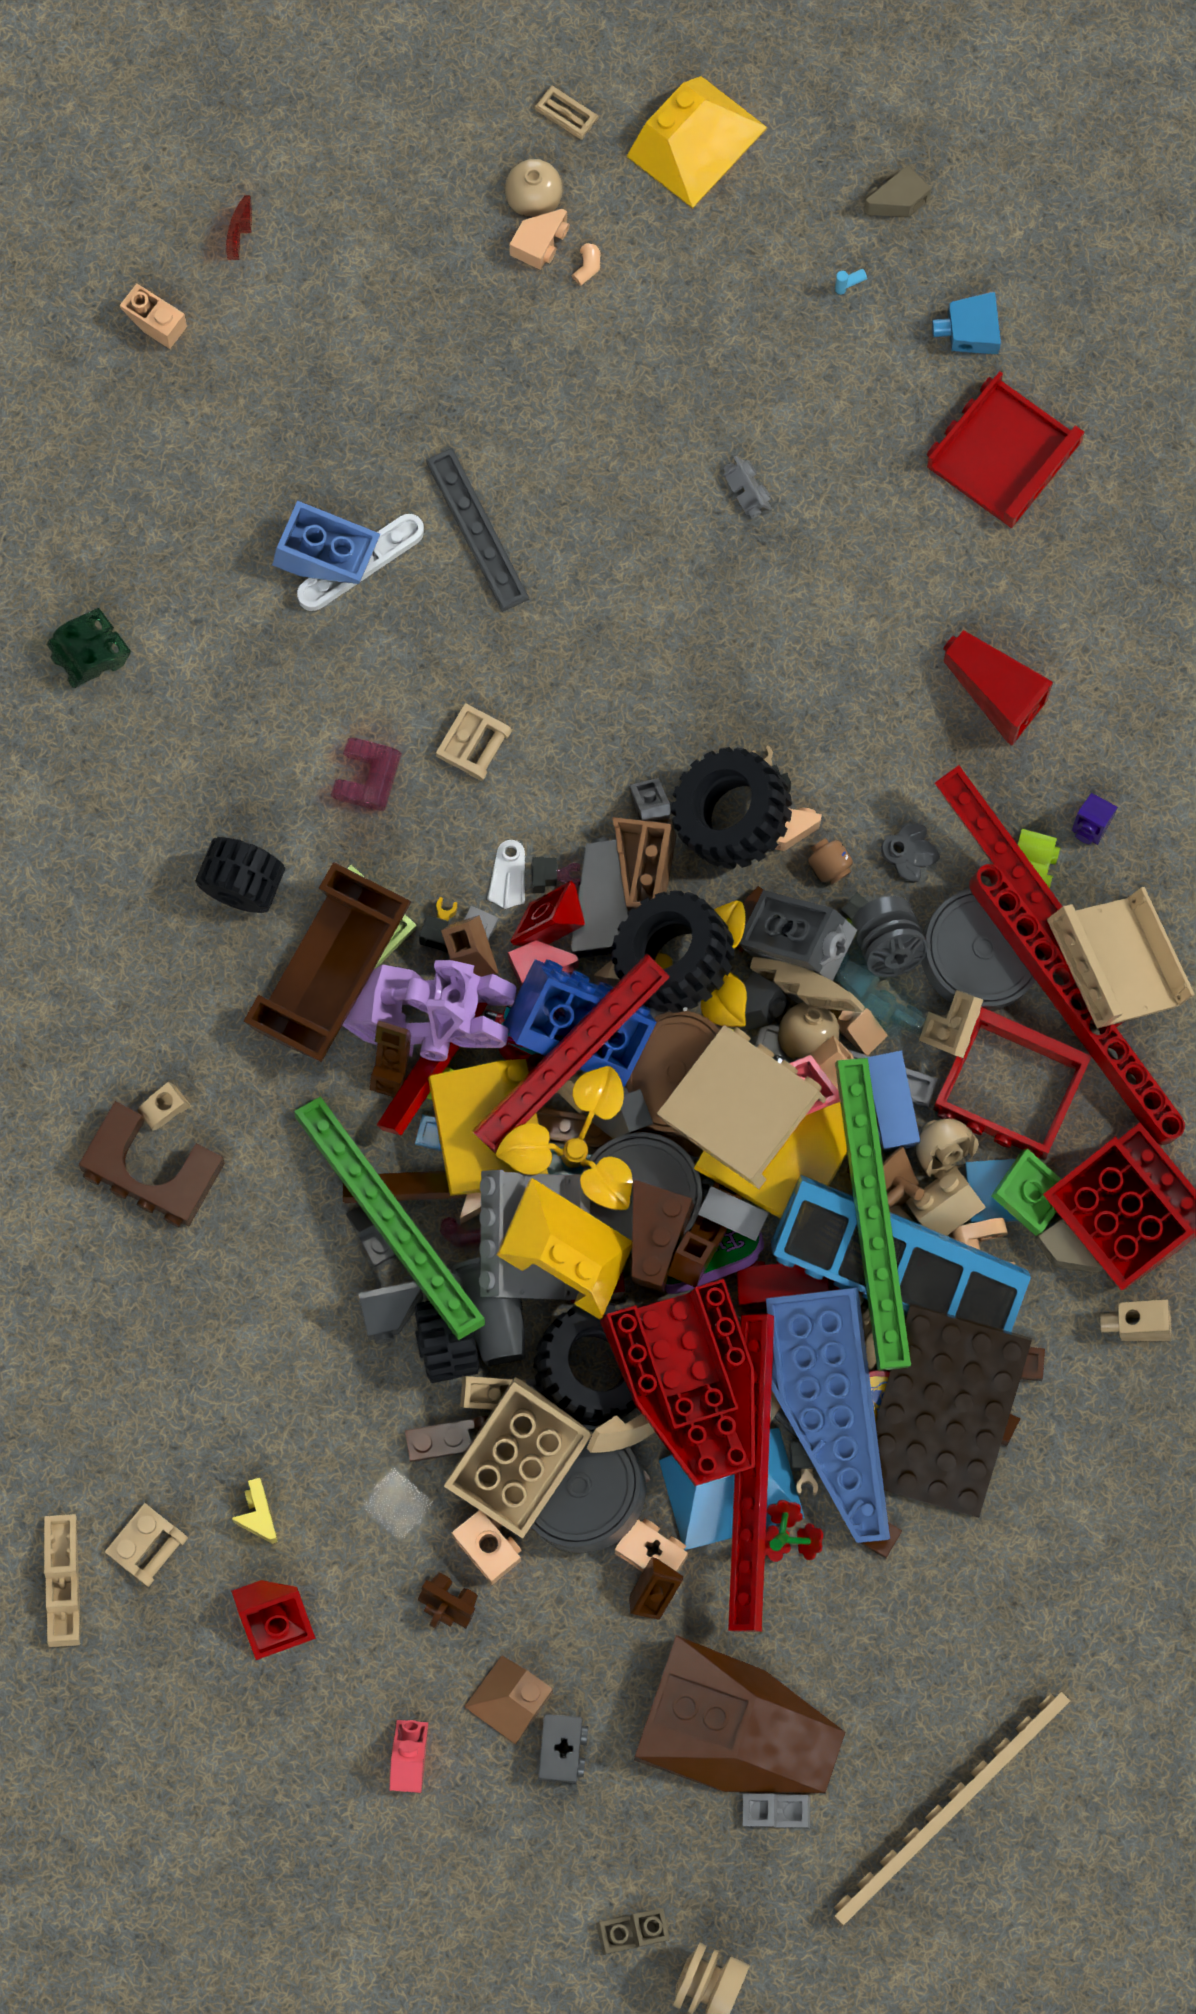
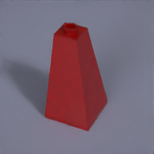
[943,630,1053,746]

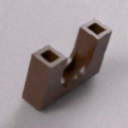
[79,1101,225,1227]

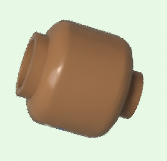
[808,838,853,885]

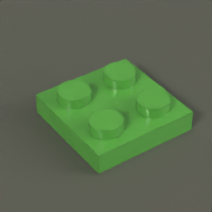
[991,1149,1061,1236]

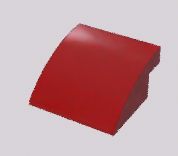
[1043,1122,1196,1291]

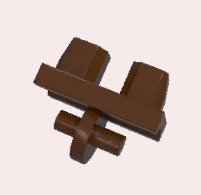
[418,1573,478,1629]

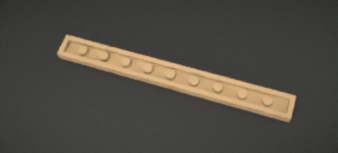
[833,1692,1070,1927]

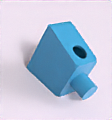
[932,292,1001,354]

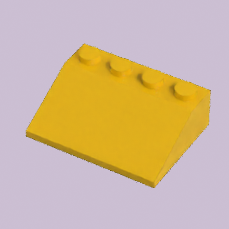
[428,1059,548,1196]

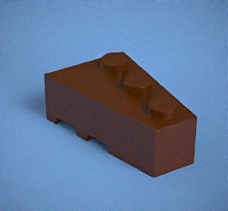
[632,1179,694,1293]

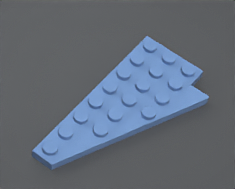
[766,1287,890,1543]

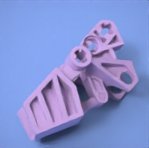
[342,960,517,1061]

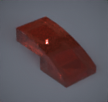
[226,195,252,260]

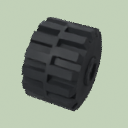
[195,837,286,913]
[414,1301,479,1383]

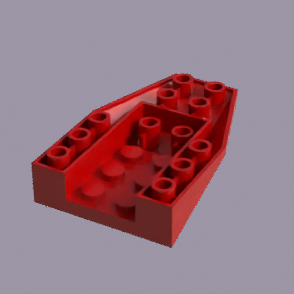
[600,1279,755,1486]

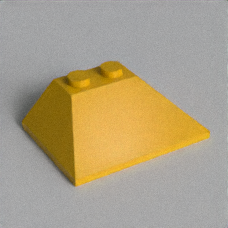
[627,76,767,209]
[497,1178,632,1320]

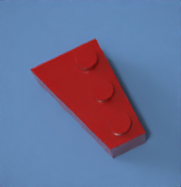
[737,1255,842,1309]

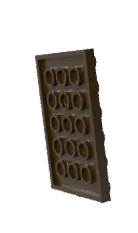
[875,1303,1032,1518]

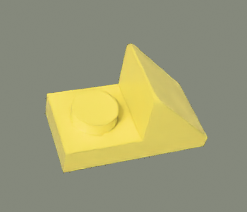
[232,1478,278,1544]

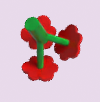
[765,1500,823,1562]

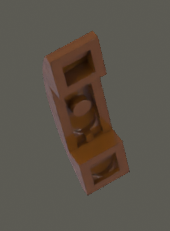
[369,1021,411,1097]

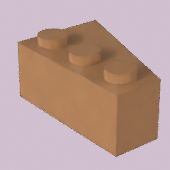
[612,817,677,911]

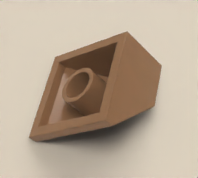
[465,1656,553,1745]

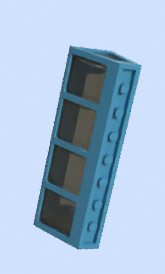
[770,1174,1031,1332]

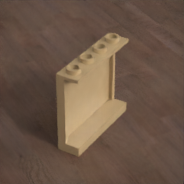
[657,1025,826,1189]

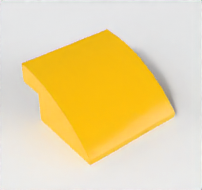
[694,1102,847,1231]

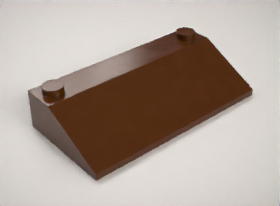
[244,862,411,1062]

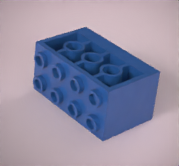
[503,959,657,1088]

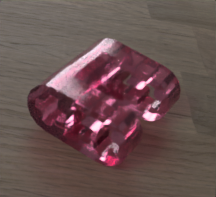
[331,738,402,811]

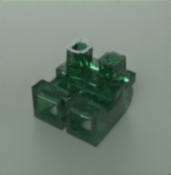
[46,608,131,688]

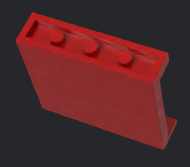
[927,371,1085,528]

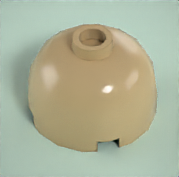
[505,159,563,217]
[778,1002,840,1060]
[915,1119,979,1178]

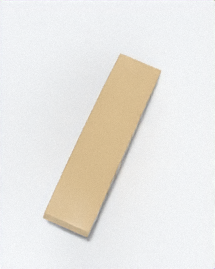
[750,957,865,1012]
[44,1514,80,1647]

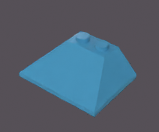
[659,1428,805,1551]

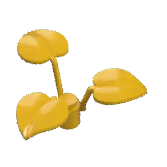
[655,900,747,1027]
[496,1066,633,1210]

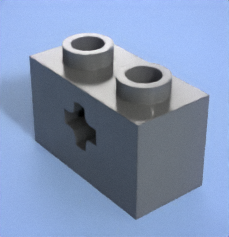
[538,1714,588,1785]

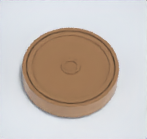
[623,1011,722,1136]

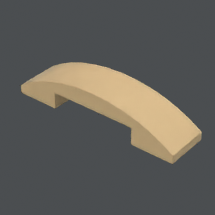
[587,1414,655,1453]

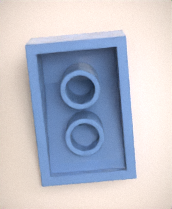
[272,501,380,584]

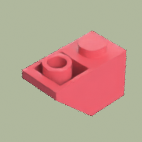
[508,940,579,986]
[389,1720,428,1793]

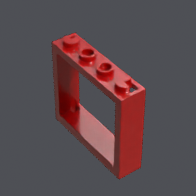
[933,1007,1092,1160]

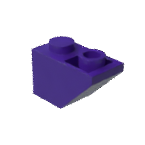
[1071,793,1118,845]

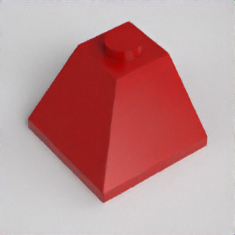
[231,1580,316,1660]

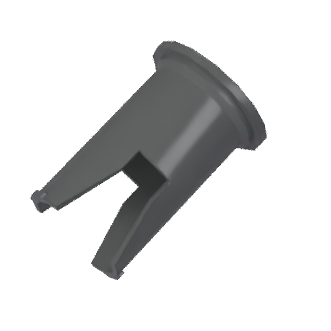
[450,1257,526,1366]

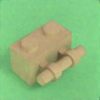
[905,1166,986,1236]

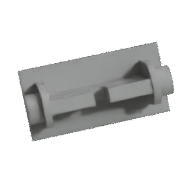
[723,456,772,518]

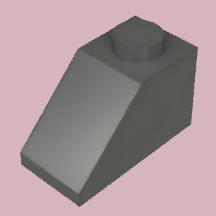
[722,971,789,1031]

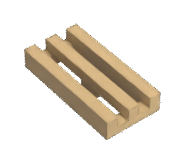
[535,85,599,140]

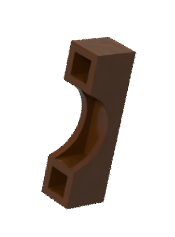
[668,1181,744,1287]

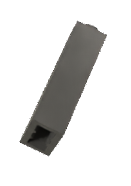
[571,837,628,958]

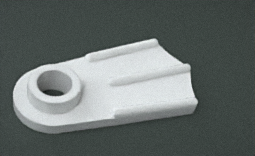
[487,840,525,909]

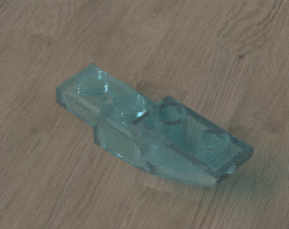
[833,954,926,1036]

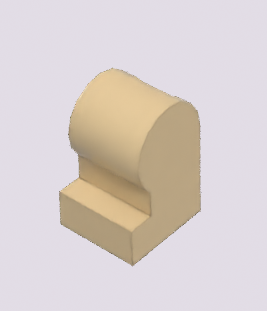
[137,1082,191,1131]

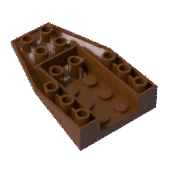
[634,1635,846,1794]

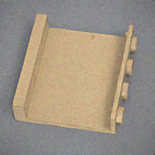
[1047,887,1195,1029]

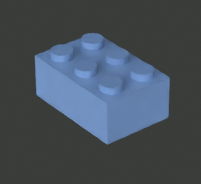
[866,1050,920,1153]

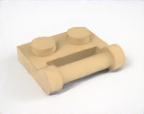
[436,703,512,781]
[105,1503,188,1587]

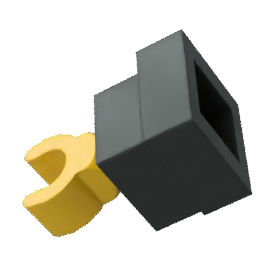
[419,897,458,953]

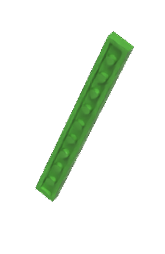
[835,1058,911,1371]
[294,1096,485,1340]

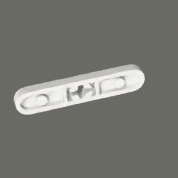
[297,514,424,611]

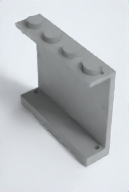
[479,1170,590,1300]

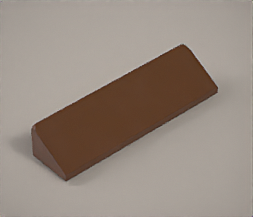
[343,1171,467,1203]

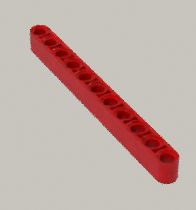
[969,864,1185,1145]

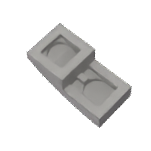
[698,1186,769,1241]
[743,1794,811,1829]

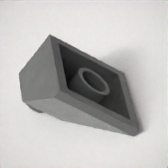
[359,1281,423,1344]

